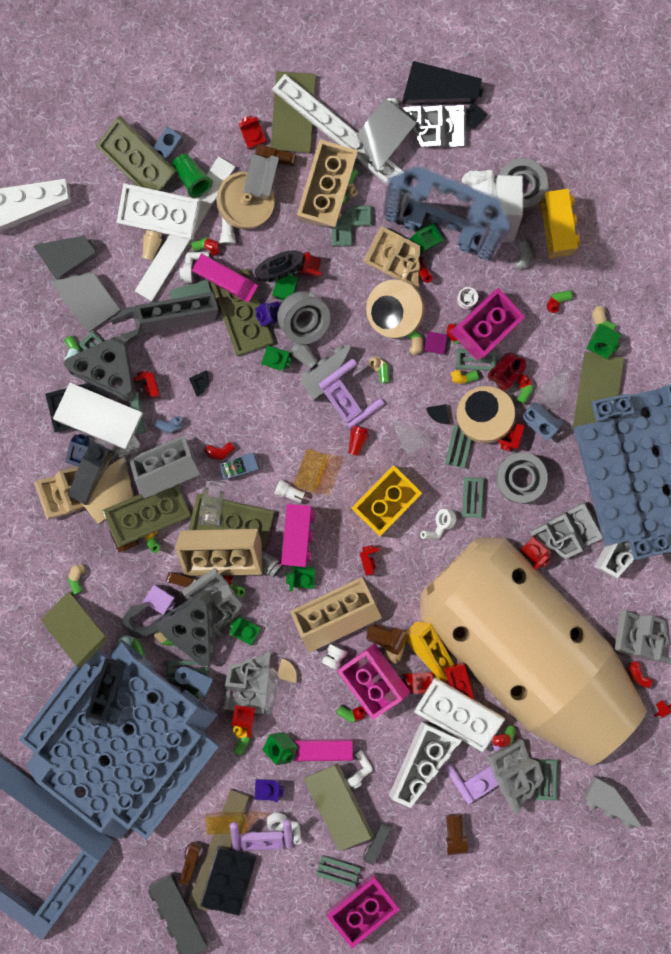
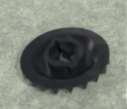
[254,250,304,282]

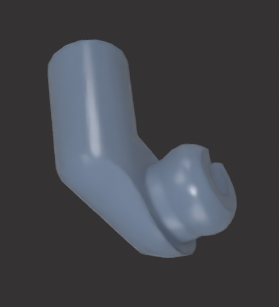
[153,416,184,434]

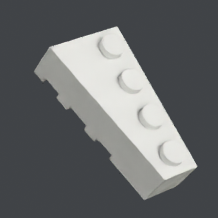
[489,175,523,242]
[0,179,71,232]
[594,541,634,578]
[389,721,462,808]

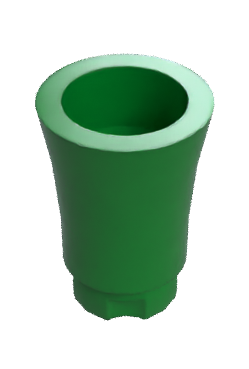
[173,153,213,198]

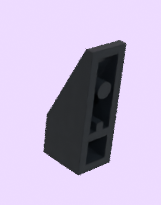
[68,440,115,505]
[84,658,125,728]

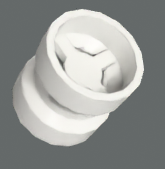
[457,287,478,309]
[321,644,348,670]

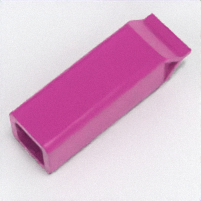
[192,253,258,303]
[292,739,353,761]

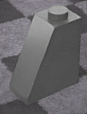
[33,236,98,280]

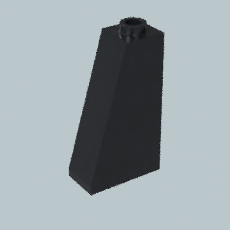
[402,61,484,105]

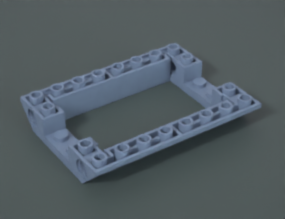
[383,166,510,261]
[0,757,114,940]

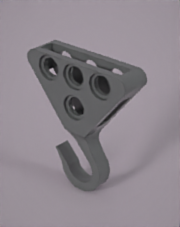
[64,307,146,401]
[123,590,215,666]

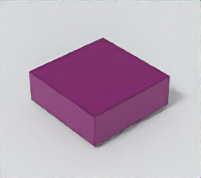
[424,331,447,355]

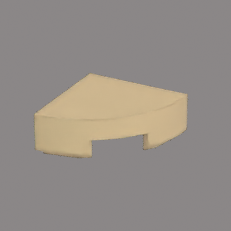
[277,658,297,683]

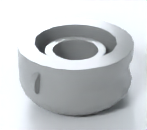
[495,158,550,211]
[277,291,330,344]
[496,452,548,503]

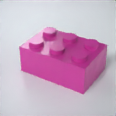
[450,288,525,361]
[281,504,315,567]
[337,643,410,720]
[326,873,400,948]

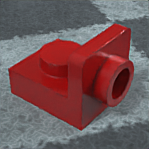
[239,116,267,150]
[133,370,161,399]
[497,424,525,452]
[520,535,552,570]
[359,544,380,576]
[402,672,434,694]

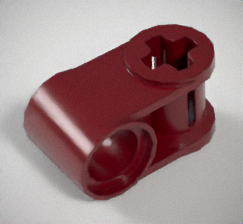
[488,352,527,391]

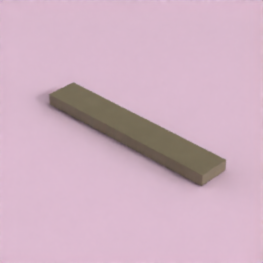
[188,789,249,911]

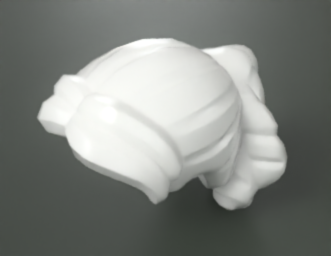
[462,170,496,213]

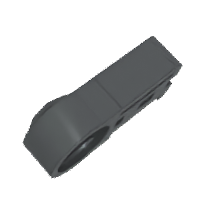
[363,822,391,865]

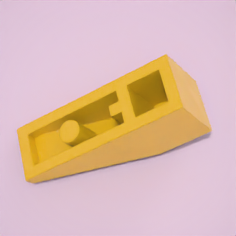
[405,621,454,683]

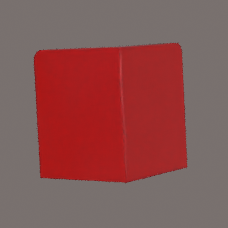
[297,252,322,278]
[232,705,255,738]

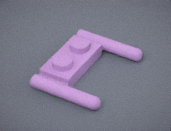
[318,359,384,429]
[445,740,503,804]
[230,819,293,851]

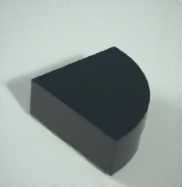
[467,102,487,131]
[189,370,209,397]
[426,404,449,424]

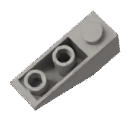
[300,345,351,401]
[583,776,641,829]

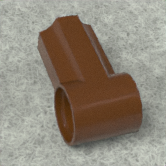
[366,624,409,655]
[446,813,468,855]

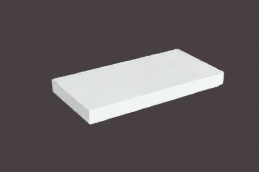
[116,183,201,239]
[53,383,143,450]
[414,677,505,753]

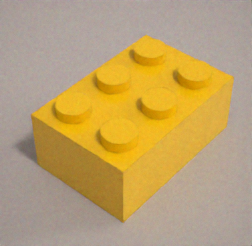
[540,189,580,258]
[351,465,422,537]

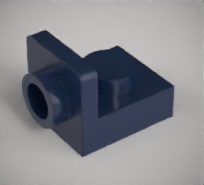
[65,434,94,467]

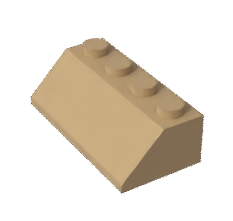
[297,139,358,227]
[175,529,262,576]
[290,577,382,653]

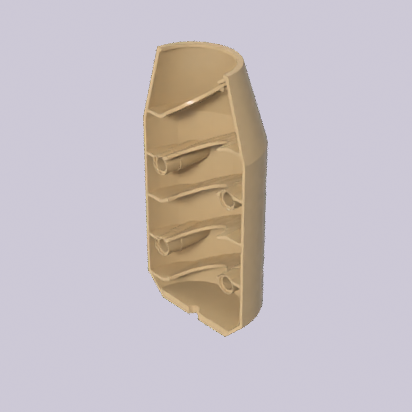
[420,537,647,766]

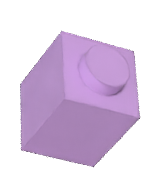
[143,585,176,615]

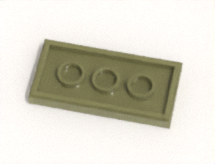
[271,71,316,154]
[96,116,177,191]
[210,268,274,357]
[572,352,624,431]
[102,484,192,548]
[189,494,275,550]
[41,591,109,669]
[303,763,374,851]

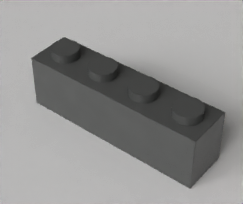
[133,292,218,334]
[148,873,209,954]

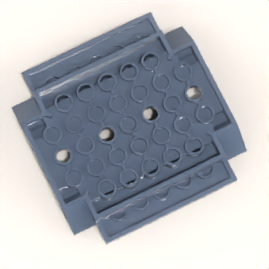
[573,384,671,560]
[19,639,220,840]

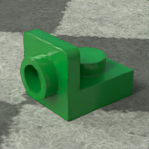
[409,223,444,256]
[261,345,292,372]
[286,566,315,592]
[228,616,261,646]

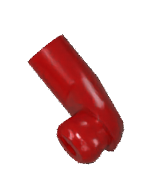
[419,256,433,283]
[205,442,235,460]
[628,661,653,689]

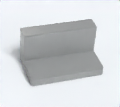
[243,154,279,199]

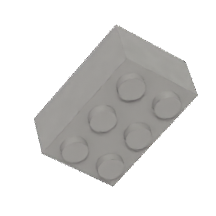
[129,435,200,498]

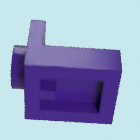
[255,301,280,327]
[255,779,284,802]

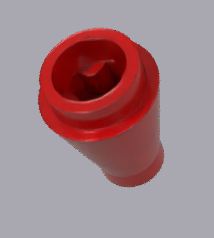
[348,425,369,456]

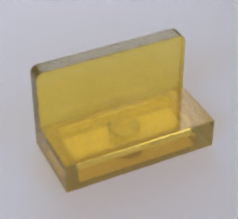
[294,449,329,494]
[205,811,247,835]

